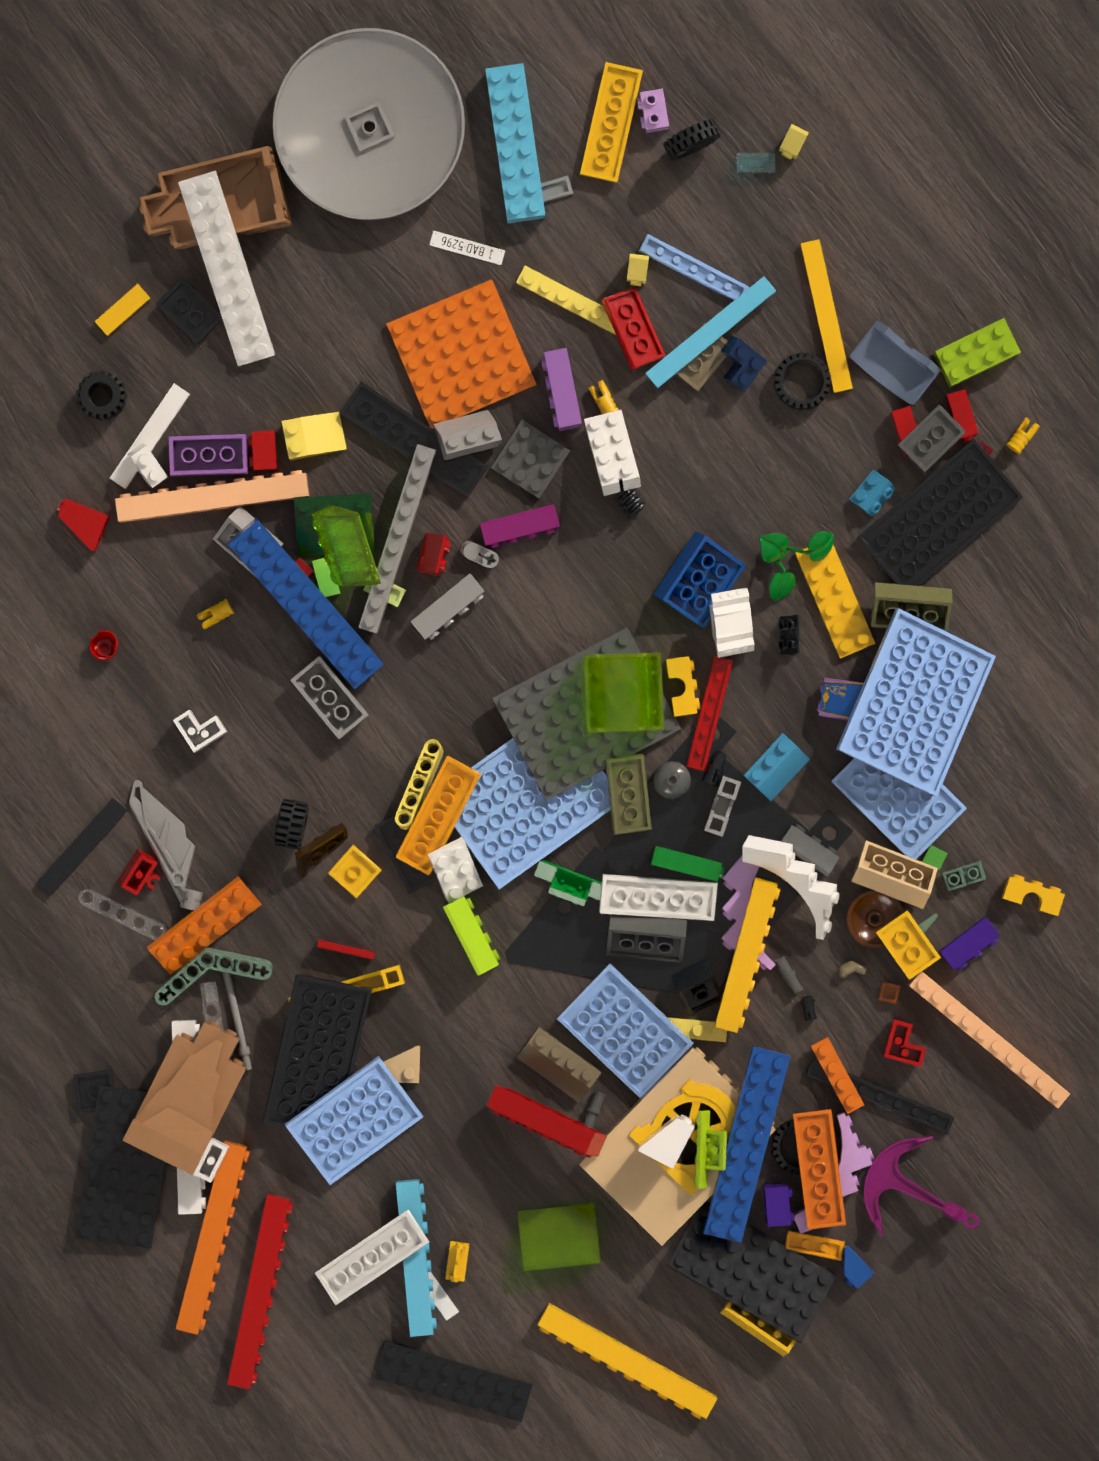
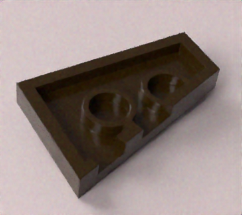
[294,823,348,878]

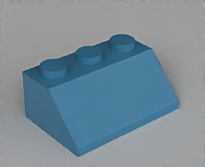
[743,733,810,801]

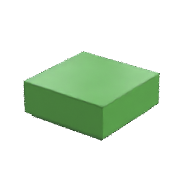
[922,845,948,870]

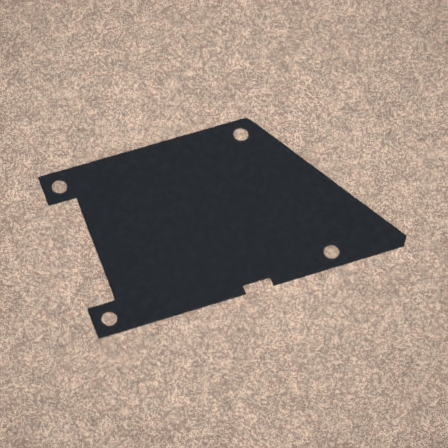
[506,716,853,994]

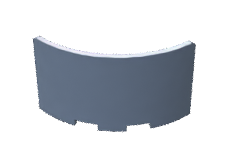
[850,320,941,406]

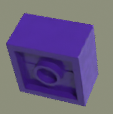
[763,1183,794,1227]

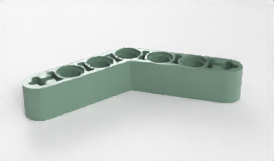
[155,948,273,1006]

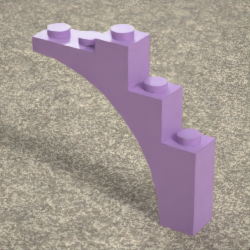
[721,854,776,970]
[794,1112,874,1234]

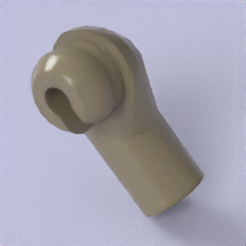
[838,961,867,978]

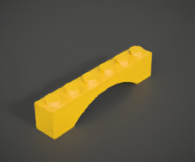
[288,964,405,1002]

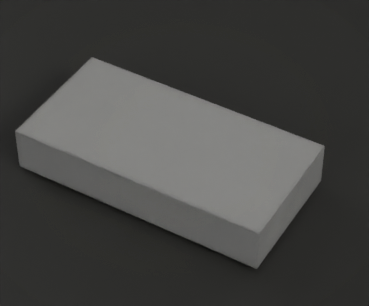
[541,175,574,203]

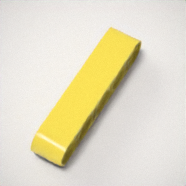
[395,739,444,830]

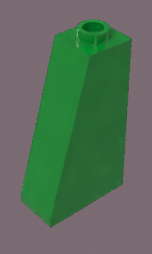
[650,846,725,882]

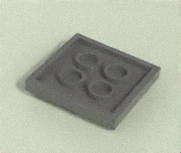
[491,420,570,499]

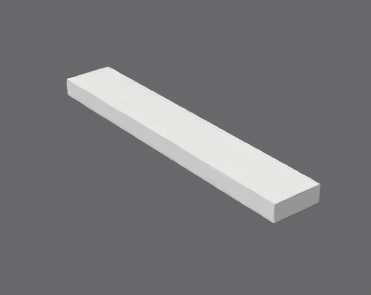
[110,383,190,489]

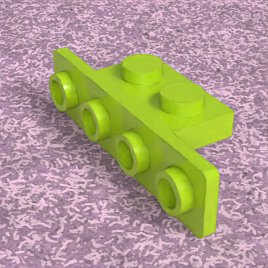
[694,1110,727,1189]

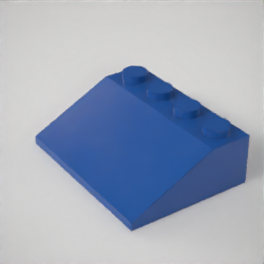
[653,531,746,629]

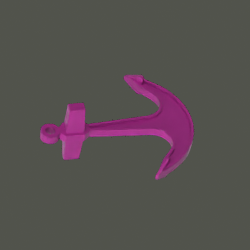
[864,1136,980,1237]

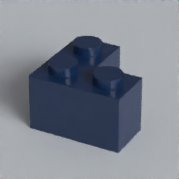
[721,336,767,392]

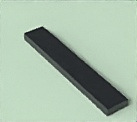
[36,797,128,896]

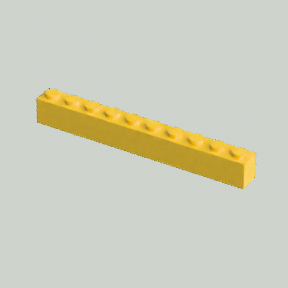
[538,1303,717,1419]

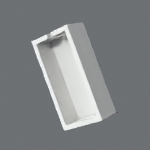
[584,410,641,496]

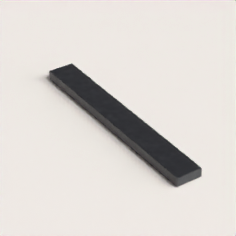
[805,1058,955,1135]

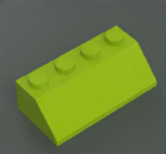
[443,896,500,976]

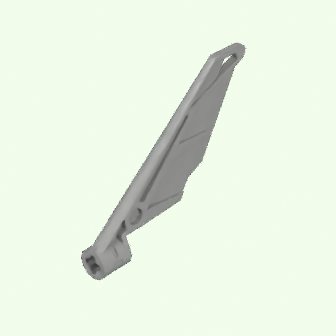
[129,780,203,910]

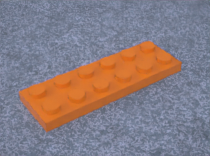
[147,876,262,975]
[793,1109,846,1230]

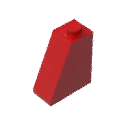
[57,498,110,552]

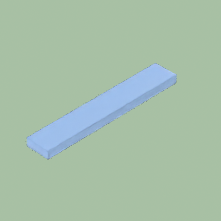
[639,234,749,301]

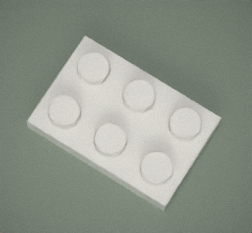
[428,837,483,903]

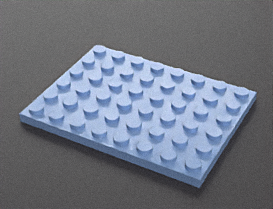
[836,608,996,797]
[455,738,610,889]

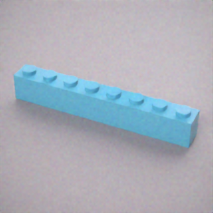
[396,1179,437,1337]

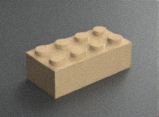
[851,841,938,909]

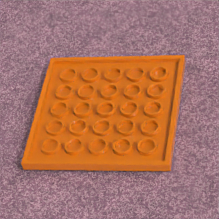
[386,279,537,429]

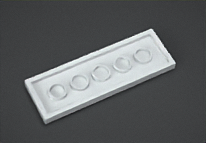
[599,874,718,921]
[315,1210,429,1305]

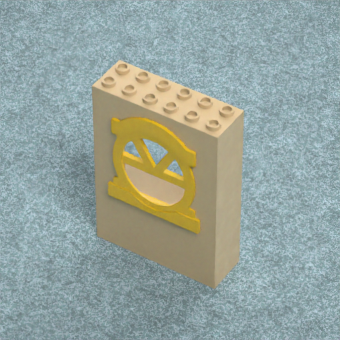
[579,1046,776,1246]

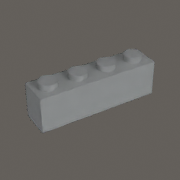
[411,574,485,640]

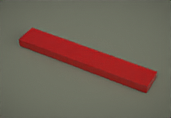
[686,656,733,772]

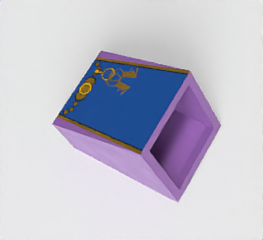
[818,678,864,721]

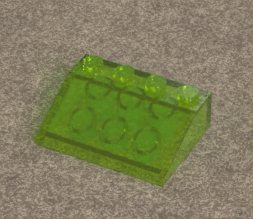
[312,505,381,587]
[518,1203,600,1271]

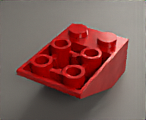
[417,533,451,577]

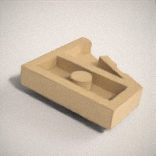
[383,1046,420,1083]

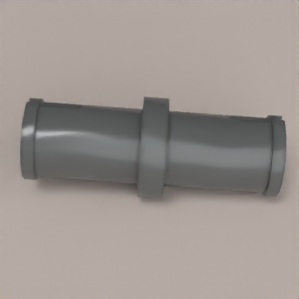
[774,955,803,995]
[583,1090,606,1128]

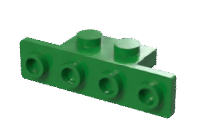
[534,859,602,906]

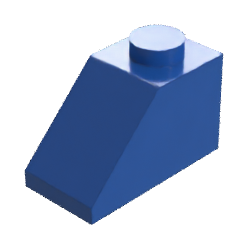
[843,1243,874,1289]

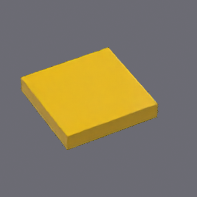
[328,845,382,899]

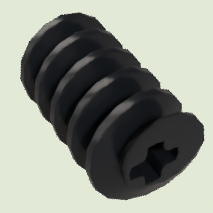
[611,479,646,519]

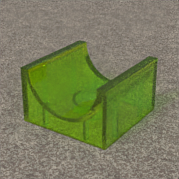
[579,652,664,736]

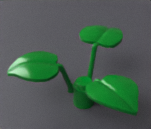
[759,531,834,602]

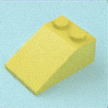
[282,412,347,461]

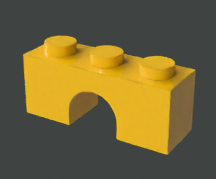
[666,656,700,717]
[1001,874,1065,916]

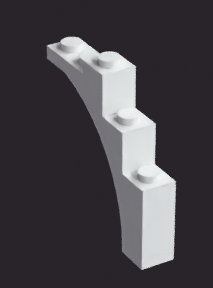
[742,835,839,940]

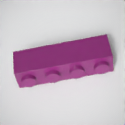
[480,504,560,549]

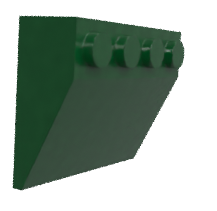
[294,493,375,557]

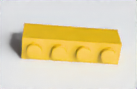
[720,1302,796,1357]

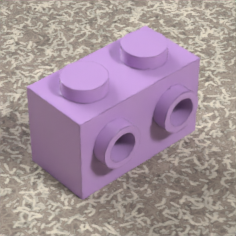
[637,88,669,133]

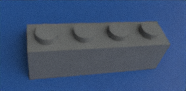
[606,914,687,963]

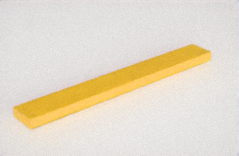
[800,239,853,393]

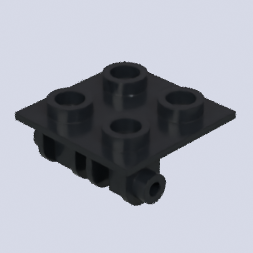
[778,615,799,655]

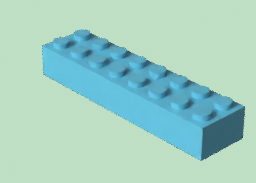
[485,63,545,223]

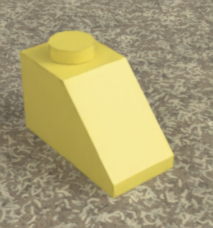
[779,124,809,160]
[626,254,649,286]

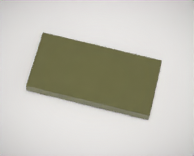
[605,754,652,835]

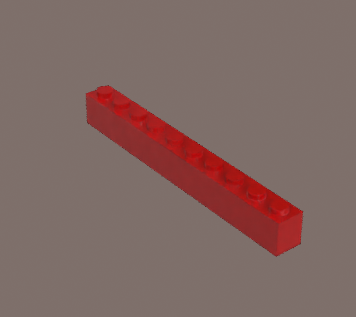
[227,1193,293,1389]

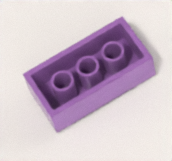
[541,348,582,431]
[169,434,249,477]

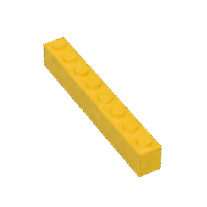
[715,877,780,1033]

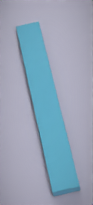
[646,276,776,389]

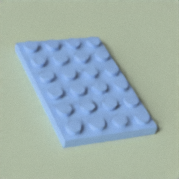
[831,758,967,860]
[557,964,693,1098]
[285,1056,423,1185]

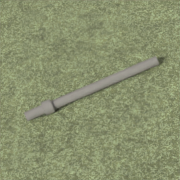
[221,958,252,1070]

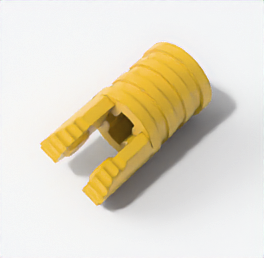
[588,380,619,414]
[1006,417,1040,454]
[197,599,234,630]

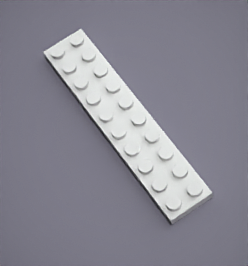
[178,170,275,366]

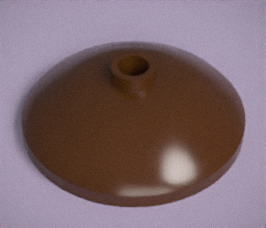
[847,890,904,948]

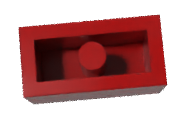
[248,430,278,472]

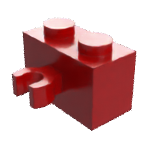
[118,849,160,896]

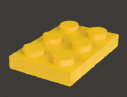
[876,910,941,980]

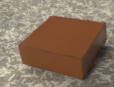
[877,981,901,1004]

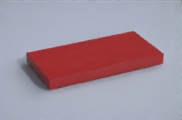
[601,287,666,370]

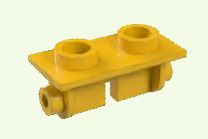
[445,1241,469,1282]

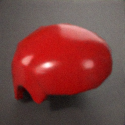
[89,630,119,661]

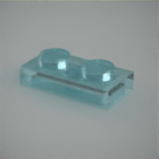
[736,153,775,173]

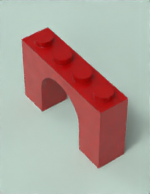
[890,389,979,459]

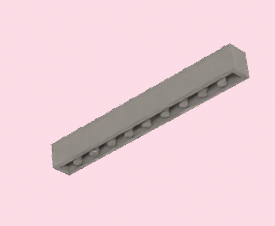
[358,444,436,634]

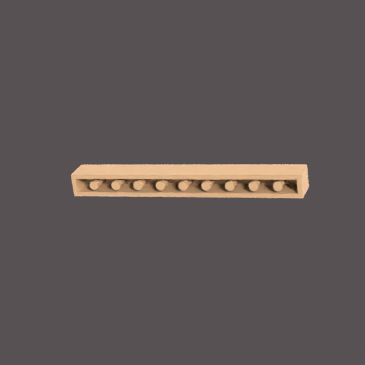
[115,470,310,523]
[907,972,1070,1108]

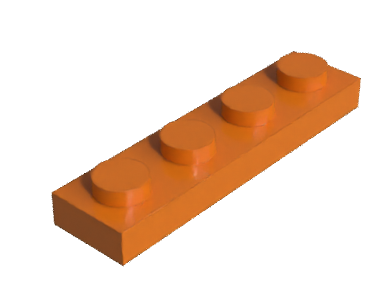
[811,1037,864,1114]

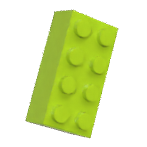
[933,318,1021,388]

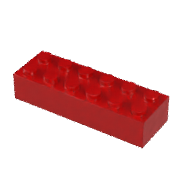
[487,1085,607,1158]

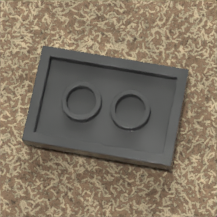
[897,405,966,473]

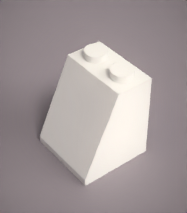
[637,1114,694,1169]

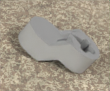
[460,541,499,568]

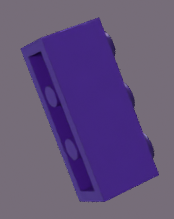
[939,917,1000,971]

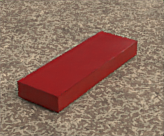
[317,939,375,960]

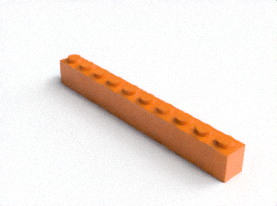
[176,1140,250,1335]

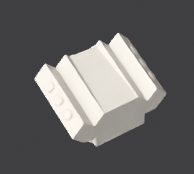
[709,587,754,658]

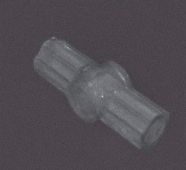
[199,981,224,1030]

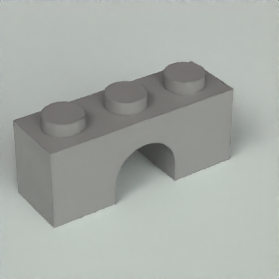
[704,776,741,837]

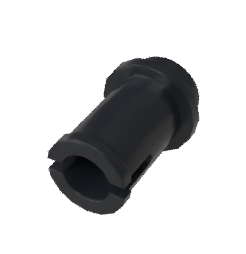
[800,996,817,1021]

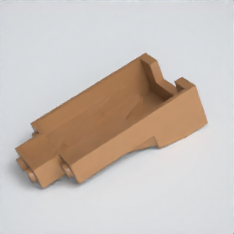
[139,146,292,250]
[123,1020,247,1175]

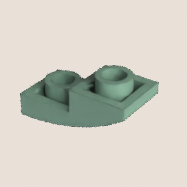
[942,861,986,891]

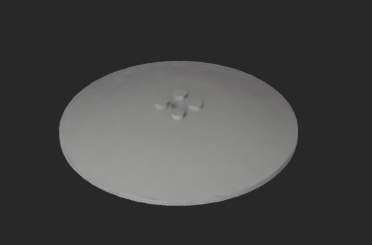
[273,28,465,220]

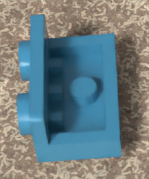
[849,469,895,517]

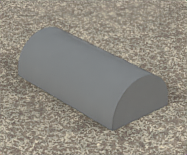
[290,656,369,739]

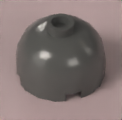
[653,761,691,799]

